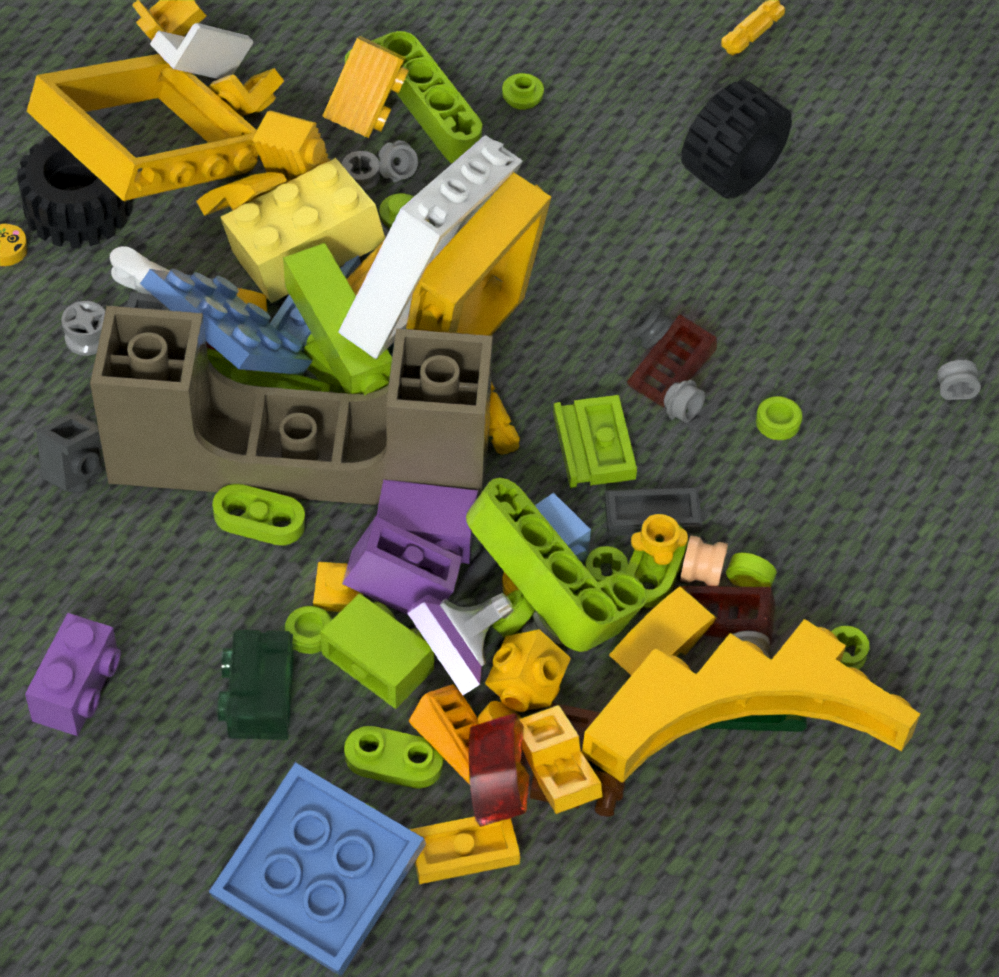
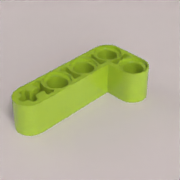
[345,31,482,163]
[466,478,647,652]

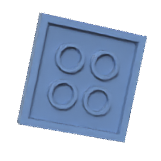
[140,268,313,375]
[209,762,426,976]

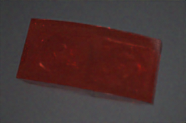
[468,713,530,827]

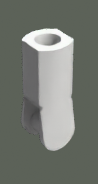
[110,246,169,295]

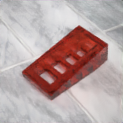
[627,314,717,408]
[676,586,776,645]

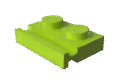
[553,395,637,488]

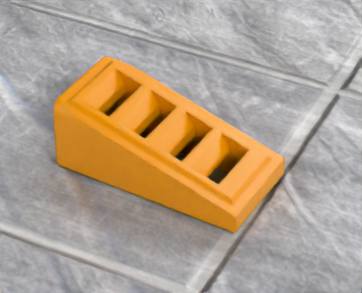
[409,684,510,789]

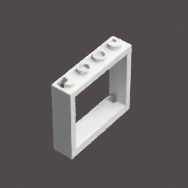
[338,135,523,359]

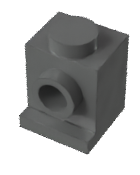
[36,412,102,492]

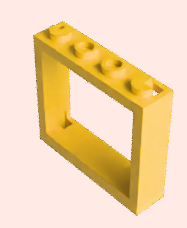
[26,54,259,201]
[406,172,551,336]

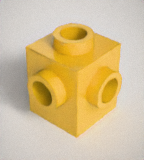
[485,629,571,712]

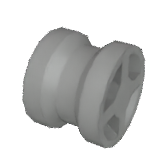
[61,301,105,356]

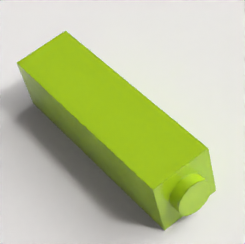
[283,243,392,396]

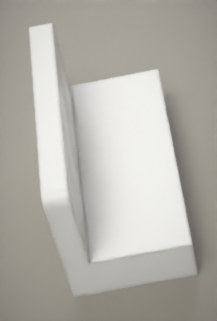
[150,23,253,79]

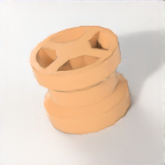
[680,535,728,590]

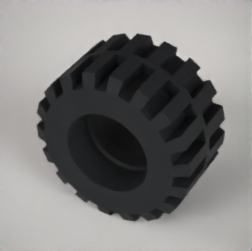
[681,80,792,199]
[17,135,133,248]

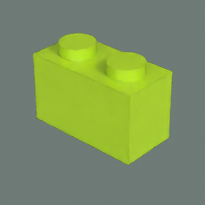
[320,593,434,709]

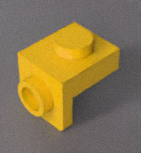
[132,0,207,40]
[208,68,284,117]

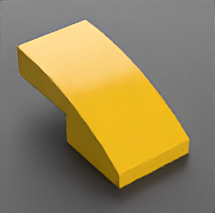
[196,172,287,216]
[609,586,717,676]
[513,705,603,814]

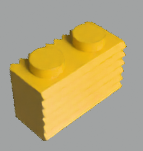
[322,36,409,138]
[252,110,330,183]

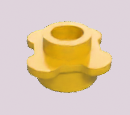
[631,514,688,565]

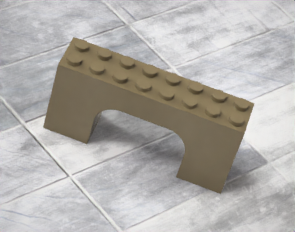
[90,306,493,505]

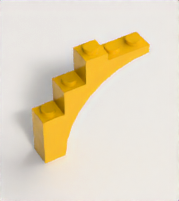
[582,619,921,783]

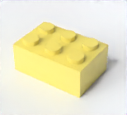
[220,158,385,303]

